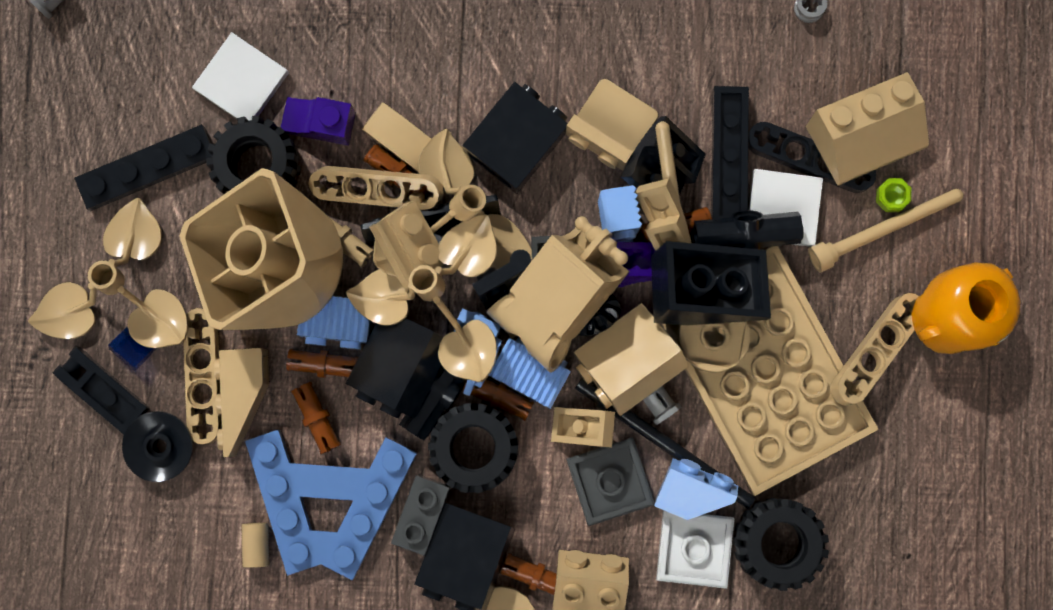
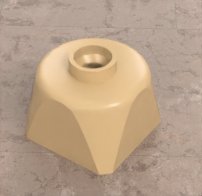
[180,168,343,330]

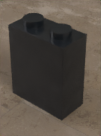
[462,81,568,194]
[345,318,443,419]
[414,503,515,610]

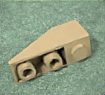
[214,348,269,457]

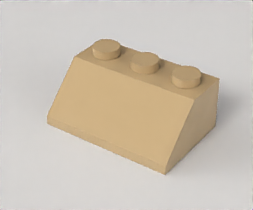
[806,72,929,186]

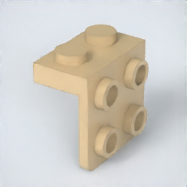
[565,79,658,171]
[552,550,629,610]

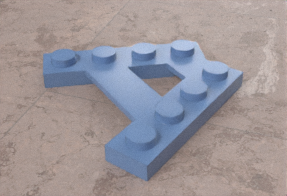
[245,430,417,580]

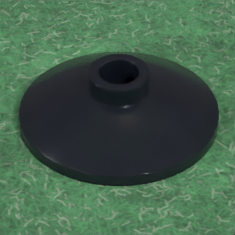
[122,411,193,482]

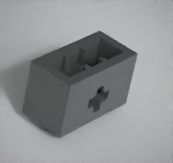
[391,474,451,556]

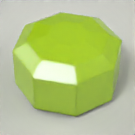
[876,178,911,212]

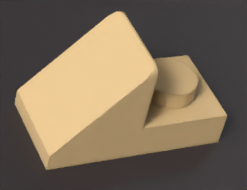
[551,407,615,448]

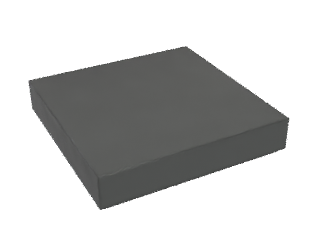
[566,437,655,526]

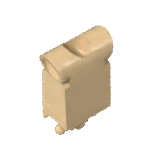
[487,216,630,372]

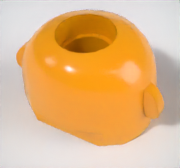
[911,262,1021,354]

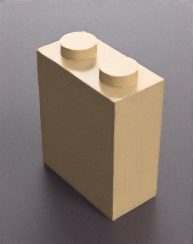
[574,303,689,416]

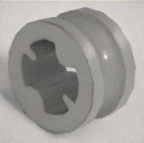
[794,0,827,23]

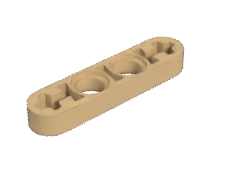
[309,166,444,210]
[831,293,919,406]
[183,308,222,445]

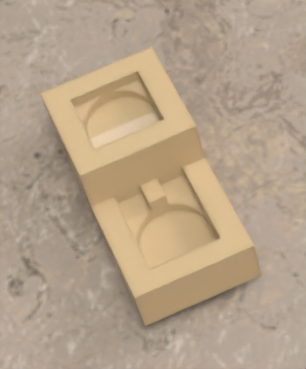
[361,102,431,173]
[635,178,691,251]

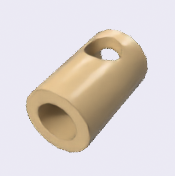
[242,522,269,567]

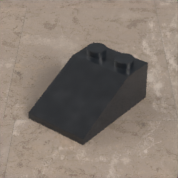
[651,241,771,326]

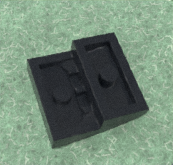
[621,116,706,196]

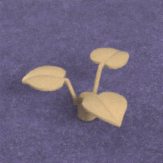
[373,129,532,276]
[28,198,188,348]
[346,214,497,382]

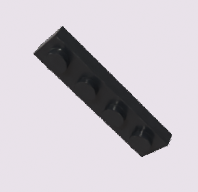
[711,86,749,219]
[74,124,212,211]

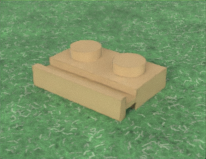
[369,200,444,289]

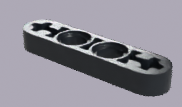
[748,122,877,193]

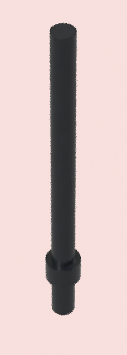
[575,378,755,509]

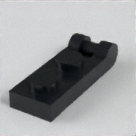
[52,345,150,435]

